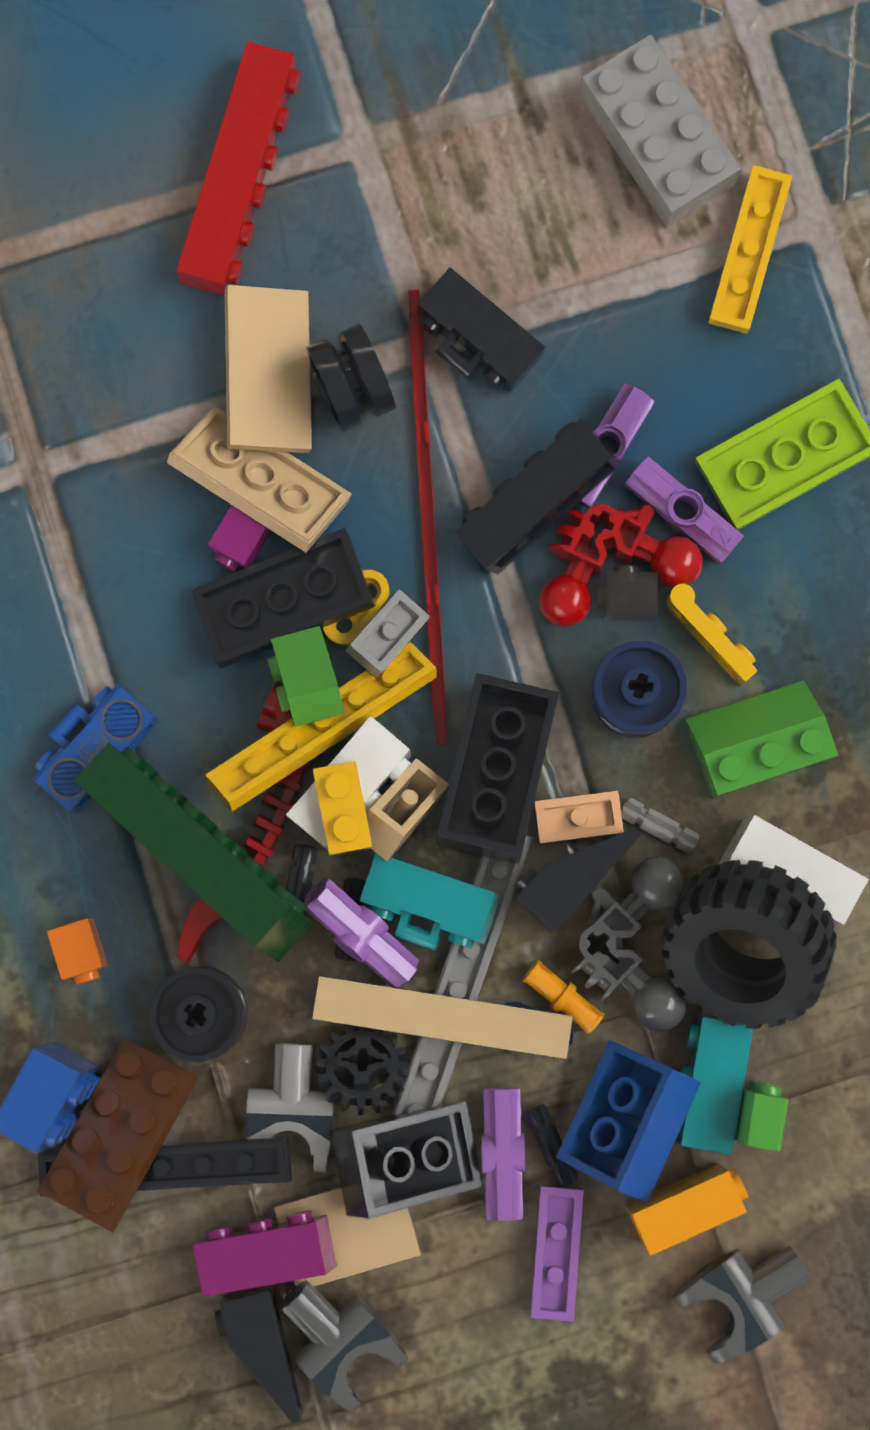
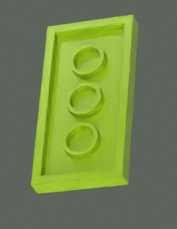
[694,378,870,530]

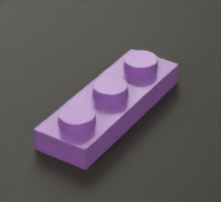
[530,1185,584,1322]

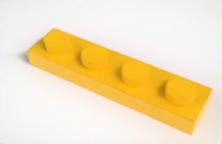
[708,165,793,334]

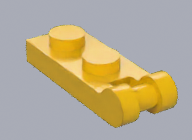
[666,584,758,687]

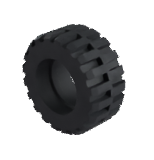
[661,860,837,1029]

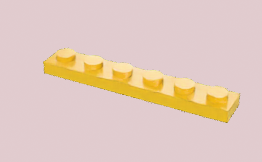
[205,642,437,812]

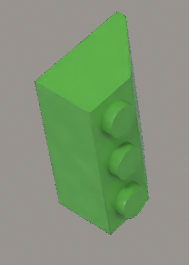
[685,680,839,799]

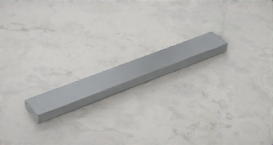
[392,835,533,1115]

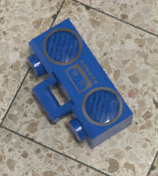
[32,684,160,814]

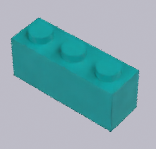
[676,1016,753,1155]

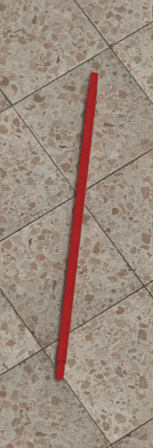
[408,289,447,745]

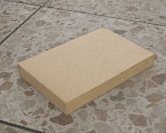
[274,1187,421,1287]

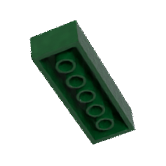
[74,743,313,962]

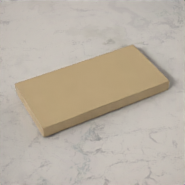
[225,285,312,453]
[167,406,352,553]

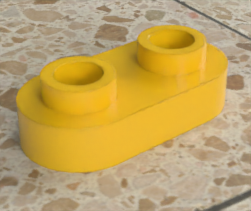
[323,570,390,647]

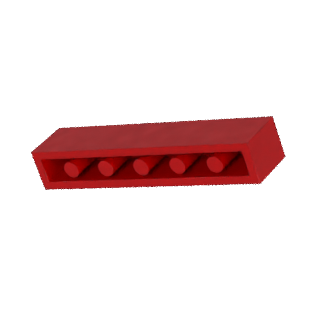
[176,41,301,296]

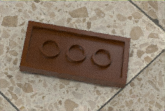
[37,1038,199,1233]

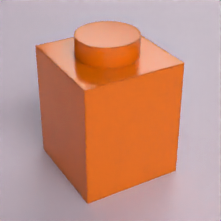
[47,918,109,985]

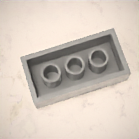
[579,35,741,228]

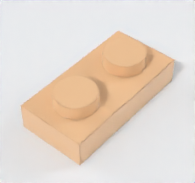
[534,791,624,844]

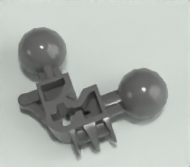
[571,856,687,1032]

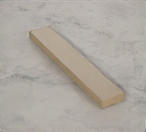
[312,976,573,1059]

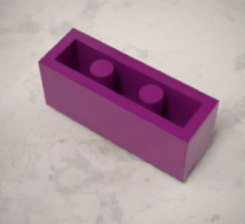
[193,1210,337,1297]

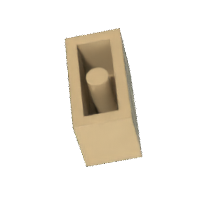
[366,758,449,862]

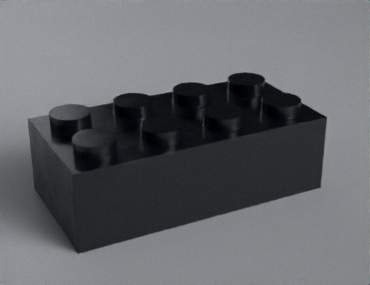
[436,673,559,864]

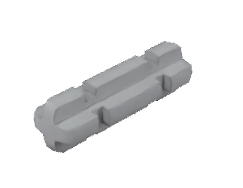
[621,798,699,854]

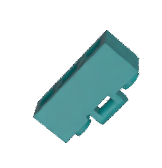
[359,853,501,951]

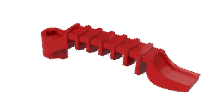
[177,682,311,963]

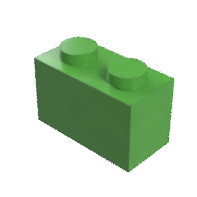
[267,626,345,727]

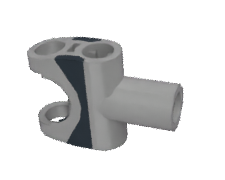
[246,1043,335,1173]

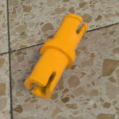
[522,960,605,1034]

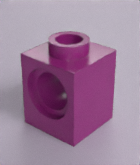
[208,505,272,572]

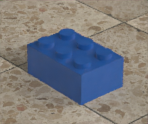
[556,1039,701,1202]
[0,1042,101,1153]

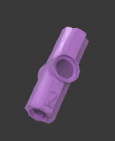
[578,383,655,509]
[624,457,744,565]
[304,878,419,989]
[481,1087,525,1221]

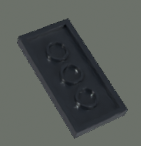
[191,528,376,669]

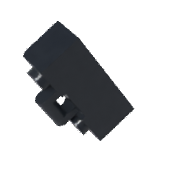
[417,267,546,392]

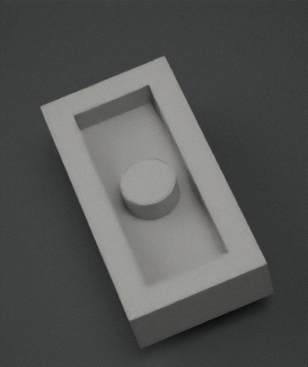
[345,589,430,679]

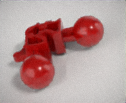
[539,504,704,627]

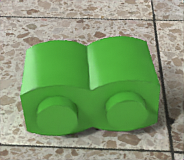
[735,1081,789,1151]

